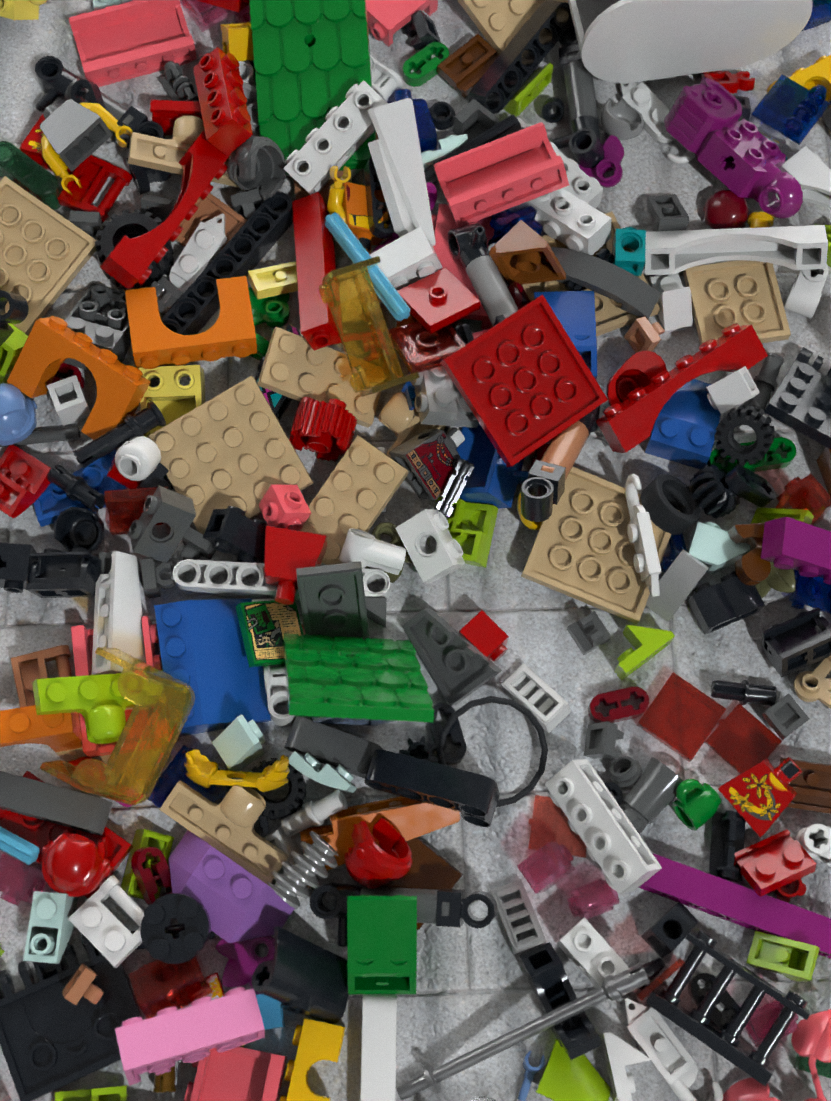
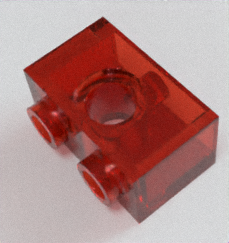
[128,955,213,1019]

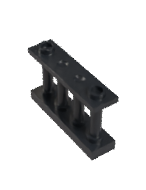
[645,930,811,1086]

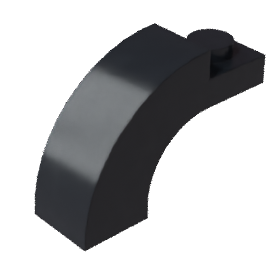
[519,942,602,1060]

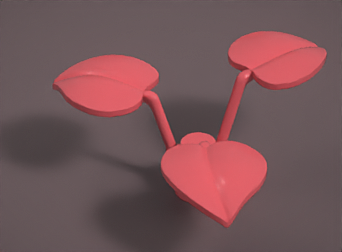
[723,1009,831,1101]

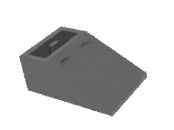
[63,283,131,371]

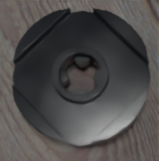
[140,893,211,964]

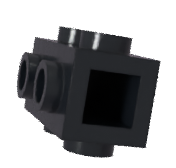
[203,506,268,563]

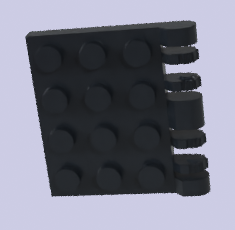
[764,347,831,449]
[0,935,144,1101]

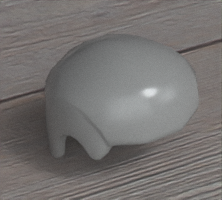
[601,100,644,140]

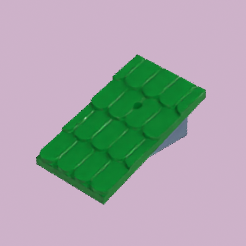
[249,0,376,176]
[283,633,434,726]

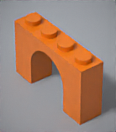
[125,276,257,369]
[7,316,151,440]
[0,705,83,752]

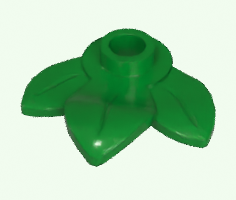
[248,287,290,328]

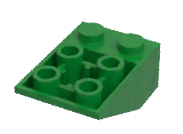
[347,895,417,994]

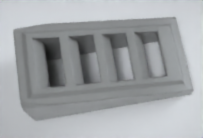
[490,879,546,955]

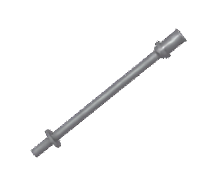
[397,963,650,1101]

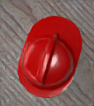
[606,350,667,406]

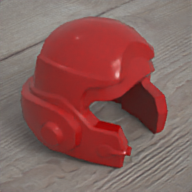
[344,817,412,889]
[41,827,112,897]

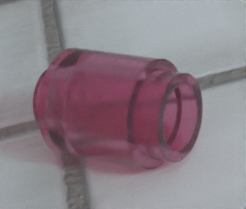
[567,878,619,920]

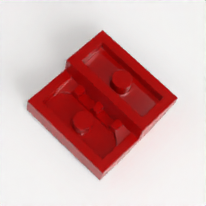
[0,444,51,518]

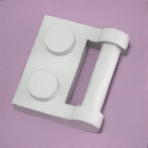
[68,875,144,969]

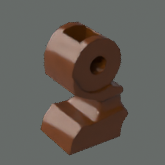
[728,523,771,586]

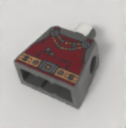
[389,427,465,501]

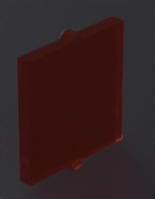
[705,703,782,774]
[528,795,587,858]
[636,957,685,1001]

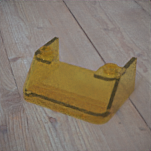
[319,256,420,397]
[40,647,195,805]

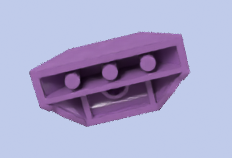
[169,830,295,943]

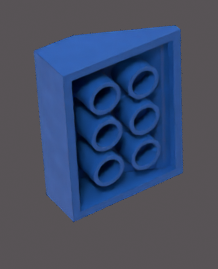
[154,598,271,738]

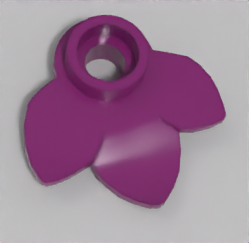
[579,135,625,188]
[216,936,275,995]

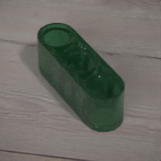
[0,141,62,210]

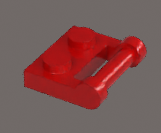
[57,155,133,222]

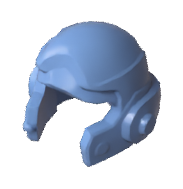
[0,383,37,446]

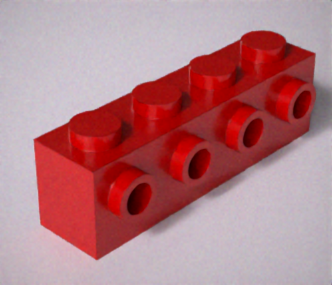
[193,46,253,156]

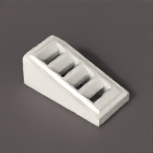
[501,663,571,733]

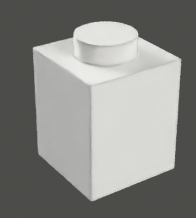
[706,366,760,414]
[47,375,91,426]

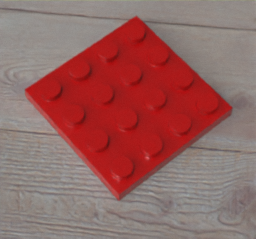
[440,294,608,468]

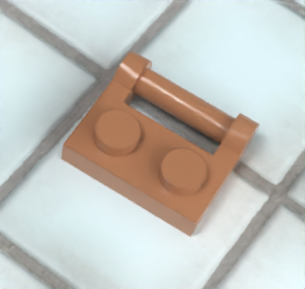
[10,645,72,707]

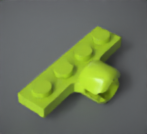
[32,670,168,744]

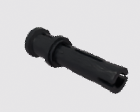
[73,401,166,469]

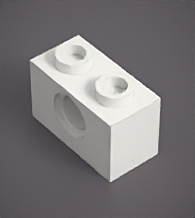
[395,509,466,583]
[556,917,630,989]

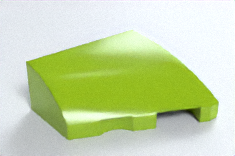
[435,496,498,568]
[535,1039,611,1101]

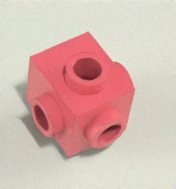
[258,484,311,531]

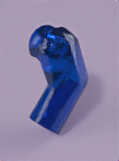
[660,533,687,573]

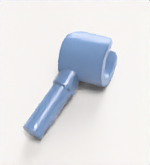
[518,1051,545,1101]

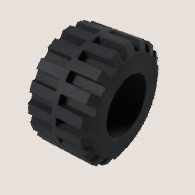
[95,209,174,290]

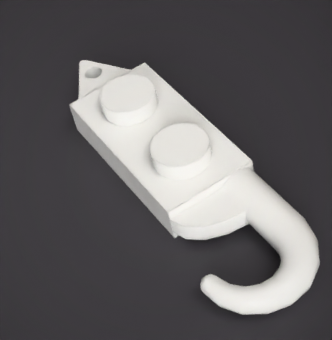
[619,82,696,164]
[159,213,228,314]
[625,474,661,597]
[624,998,723,1101]

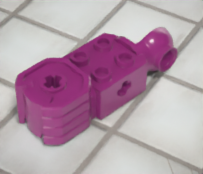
[664,78,803,219]

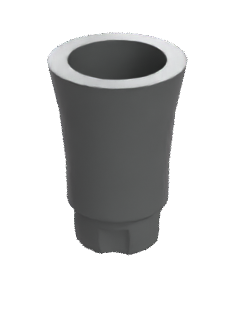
[620,757,683,834]

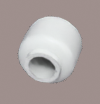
[114,436,161,481]

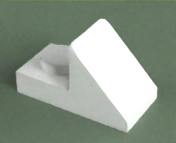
[648,273,693,334]
[599,1032,651,1101]

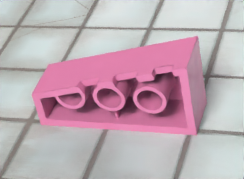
[115,987,265,1086]

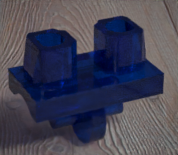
[488,206,543,245]

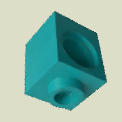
[612,227,646,276]

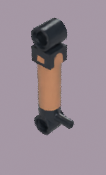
[521,406,600,522]

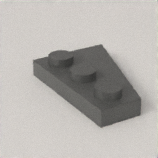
[402,608,502,706]

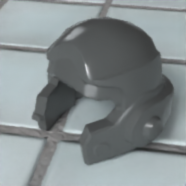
[228,136,286,200]

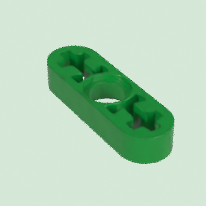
[707,437,796,474]

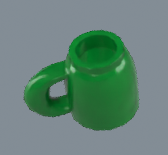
[672,778,722,831]

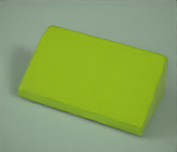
[503,63,553,117]
[121,829,174,900]

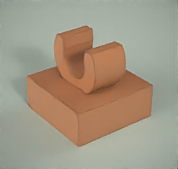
[624,316,665,353]
[62,963,104,1005]

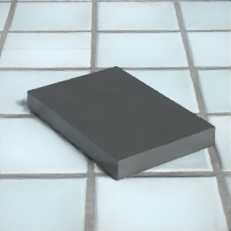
[296,561,370,639]

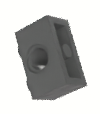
[128,486,196,563]

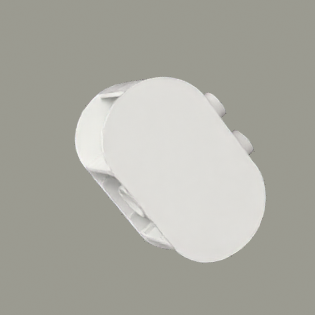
[568,0,813,83]

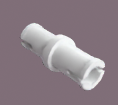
[281,789,348,838]

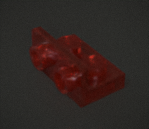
[775,473,831,526]
[105,487,168,535]

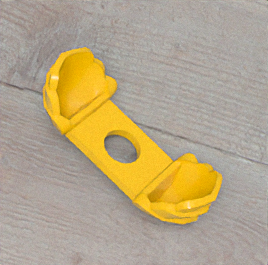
[184,749,290,792]

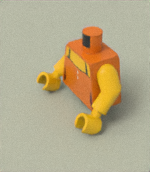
[327,165,395,254]

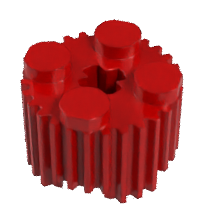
[289,397,357,462]

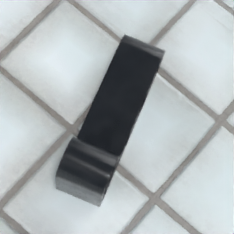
[364,749,500,827]

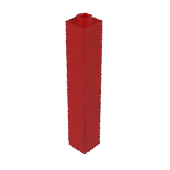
[292,192,342,351]

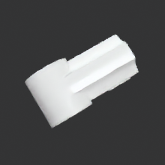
[339,528,406,575]

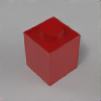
[459,610,509,662]

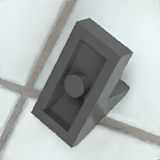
[647,194,689,231]

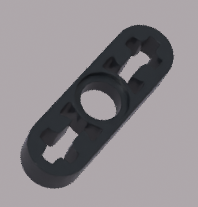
[364,156,394,239]

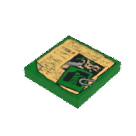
[235,599,304,667]

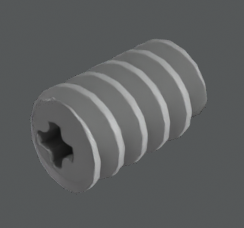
[268,831,340,908]

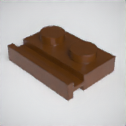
[437,34,499,98]
[780,757,831,814]

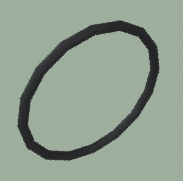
[437,696,548,807]

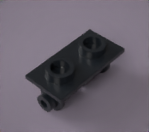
[709,810,746,882]

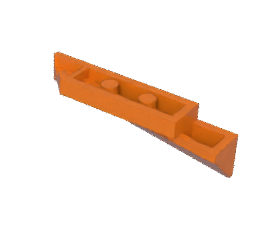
[300,796,460,870]

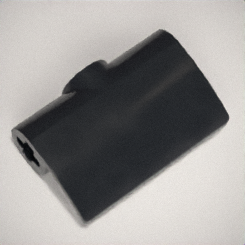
[251,926,348,1024]

